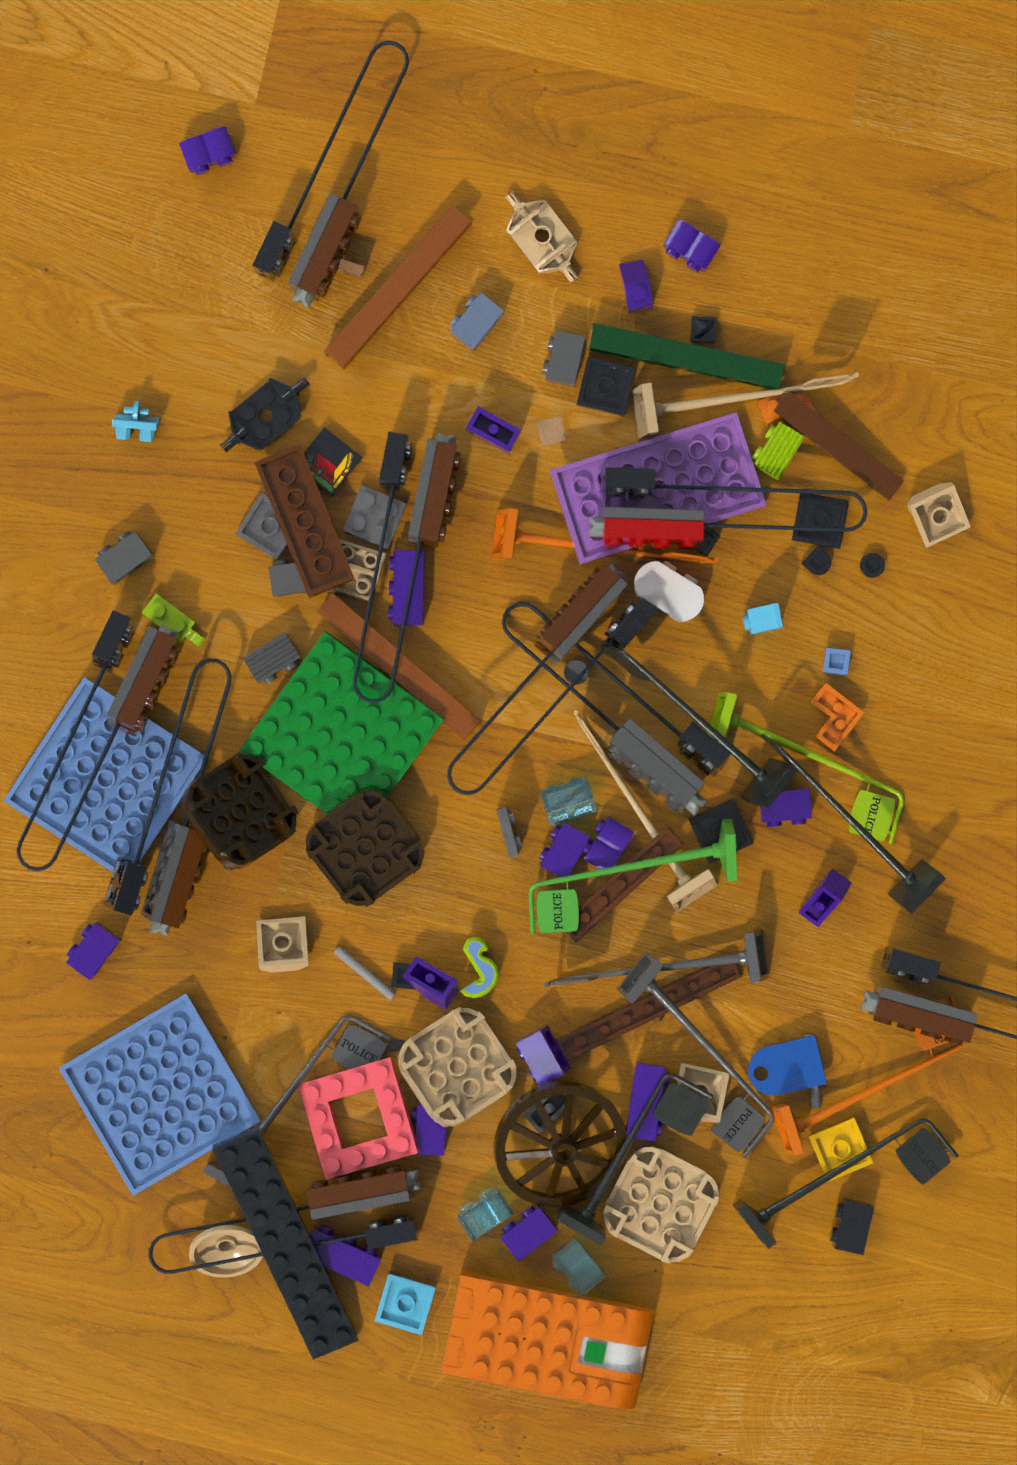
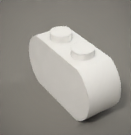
[634,561,704,622]

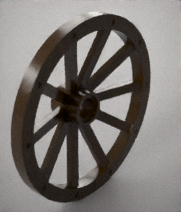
[493,1081,626,1207]

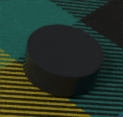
[859,553,885,578]

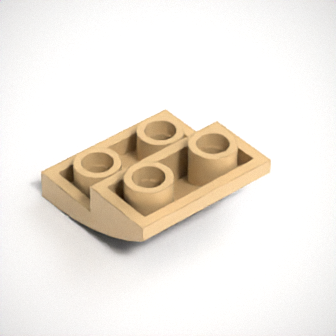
[329,539,386,603]

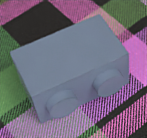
[450,293,504,352]

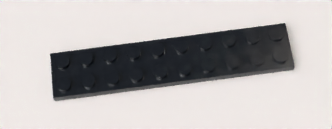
[212,1126,358,1360]

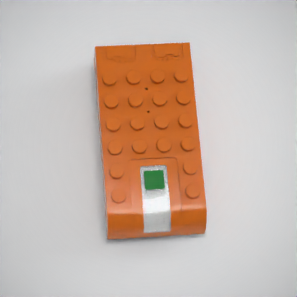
[441,1270,655,1409]

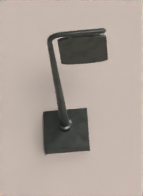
[557,1073,713,1245]

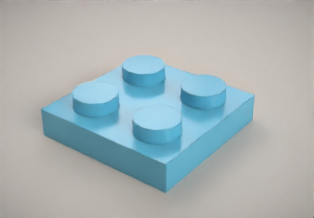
[375,1272,436,1335]

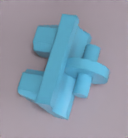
[112,401,160,442]

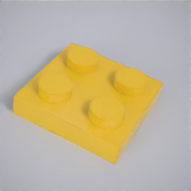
[808,1117,873,1182]

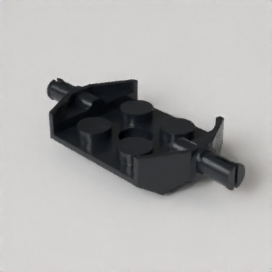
[220,377,310,453]

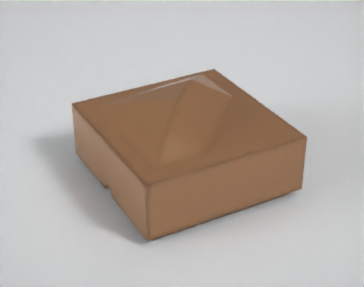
[338,259,365,279]

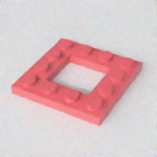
[299,1057,420,1180]

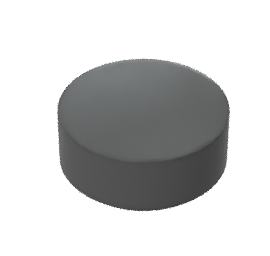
[564,660,589,685]

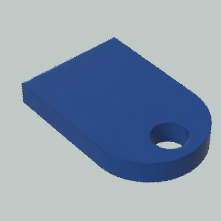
[748,1035,827,1095]

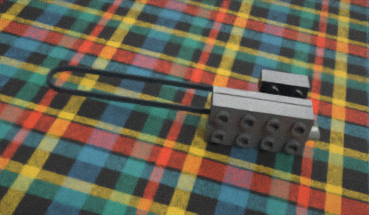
[502,602,731,816]

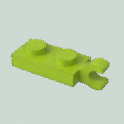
[142,593,206,647]

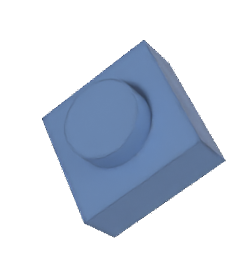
[822,648,851,675]

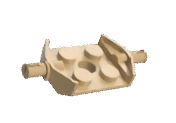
[505,191,579,283]

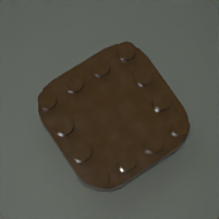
[180,752,298,871]
[306,787,424,907]

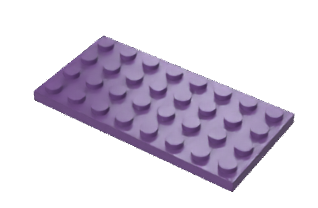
[550,412,767,565]

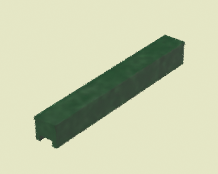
[589,323,786,389]

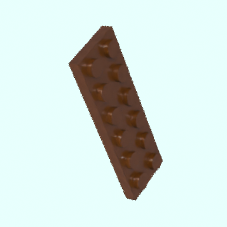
[254,444,355,598]

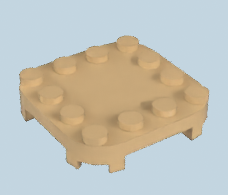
[397,1007,517,1127]
[603,1145,719,1264]

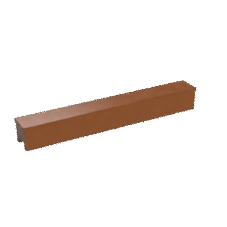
[324,204,472,369]
[317,593,481,740]

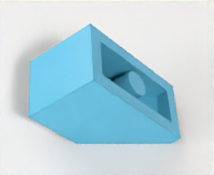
[742,603,783,635]

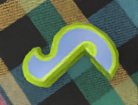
[460,936,499,998]

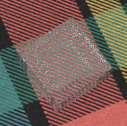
[536,416,566,447]

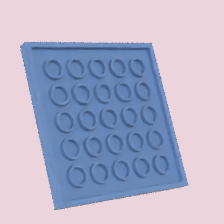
[4,677,205,872]
[59,993,261,1196]

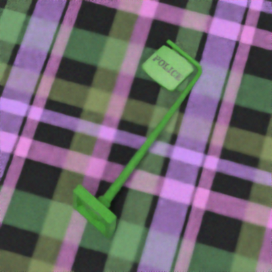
[528,818,737,934]

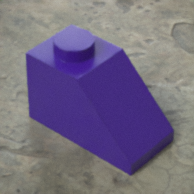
[619,260,653,313]
[798,868,852,927]
[403,956,459,1010]

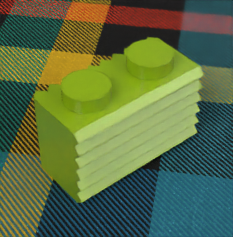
[752,422,805,481]

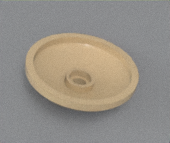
[189,1225,263,1278]

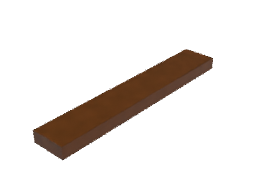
[773,391,904,501]
[567,825,685,943]

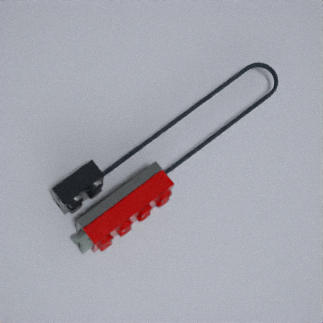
[589,467,868,549]

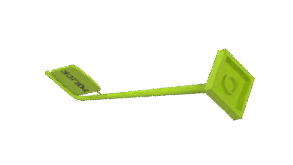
[708,692,904,844]

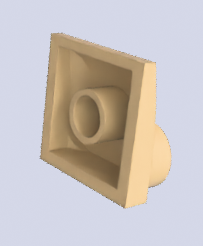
[907,482,971,548]
[256,916,309,973]
[677,1063,730,1123]

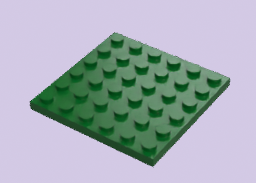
[240,631,445,813]

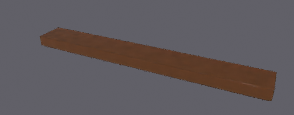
[556,963,743,1061]

